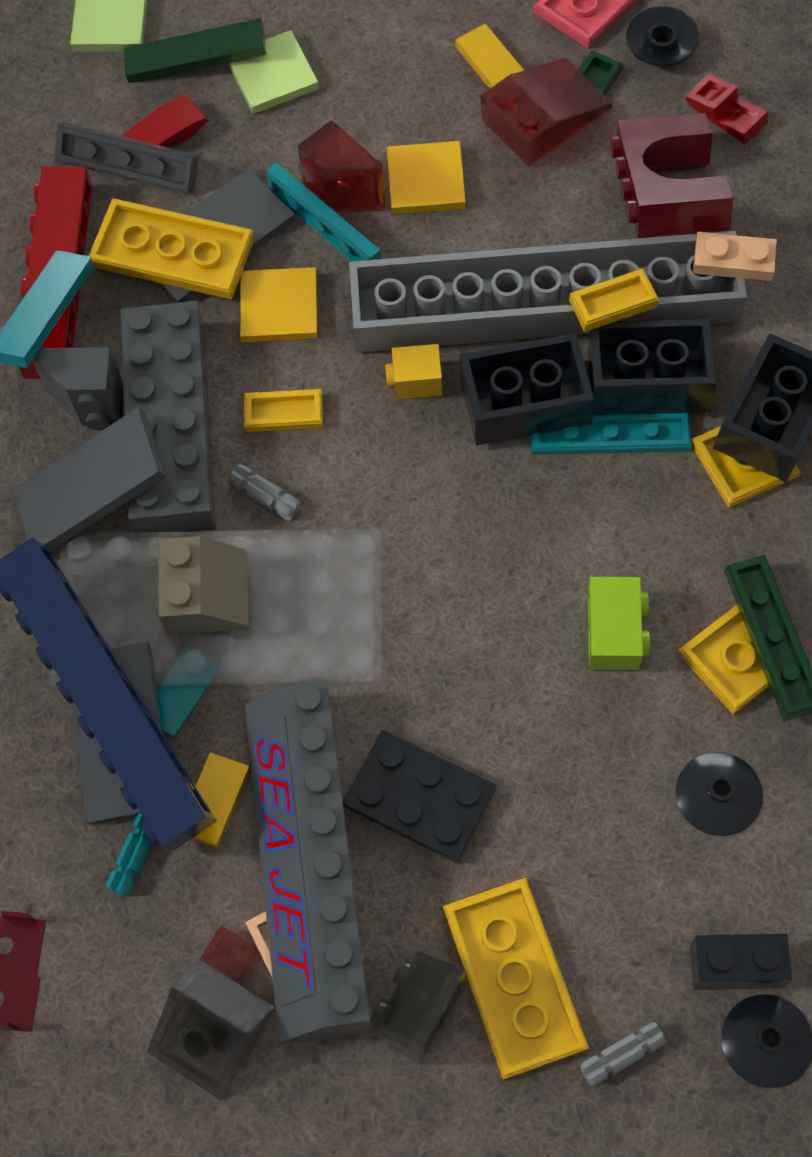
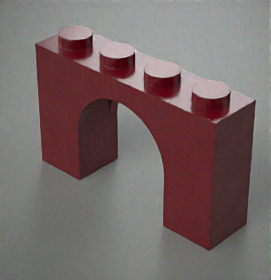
[610,113,734,238]

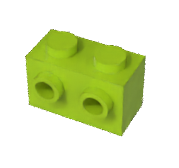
[587,577,650,670]

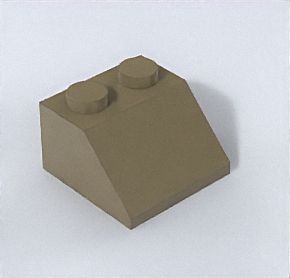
[158,536,250,635]

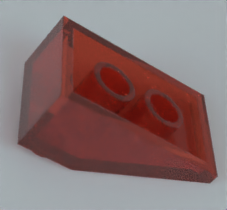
[480,58,612,166]

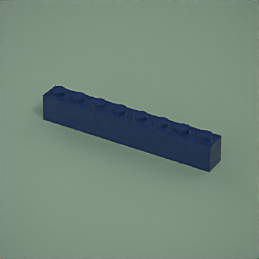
[0,537,217,850]

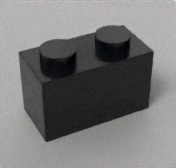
[690,933,792,990]

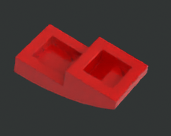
[686,73,768,144]
[124,94,208,147]

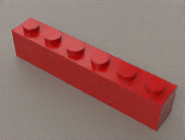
[18,167,93,379]

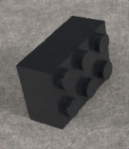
[588,319,717,414]
[459,333,594,446]
[713,333,812,482]

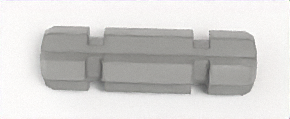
[229,464,301,521]
[580,1022,666,1086]

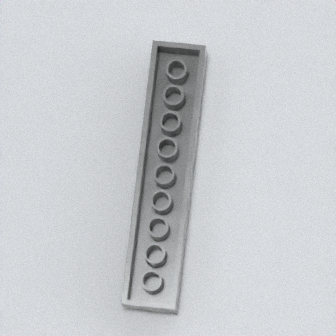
[349,231,747,353]

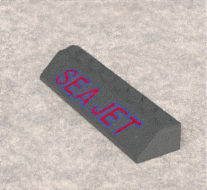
[245,678,370,1045]

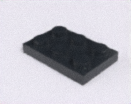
[343,729,496,864]

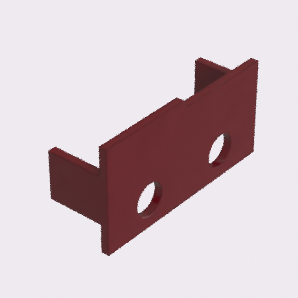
[0,911,46,1032]

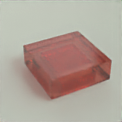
[197,925,259,988]

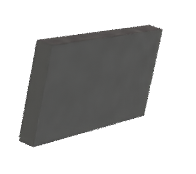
[158,168,296,303]
[13,407,167,551]
[71,641,163,824]

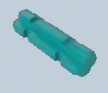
[106,813,152,896]

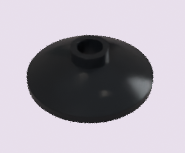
[626,6,699,66]
[676,752,763,836]
[721,994,812,1088]

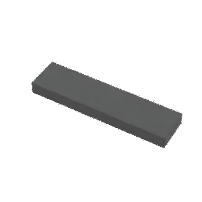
[54,122,199,193]

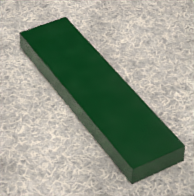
[124,18,267,83]
[724,555,812,722]

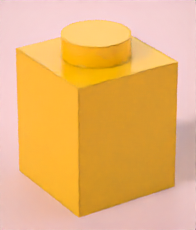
[385,344,442,400]

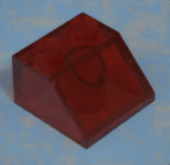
[297,120,386,212]

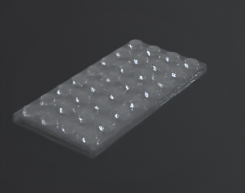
[49,529,383,690]

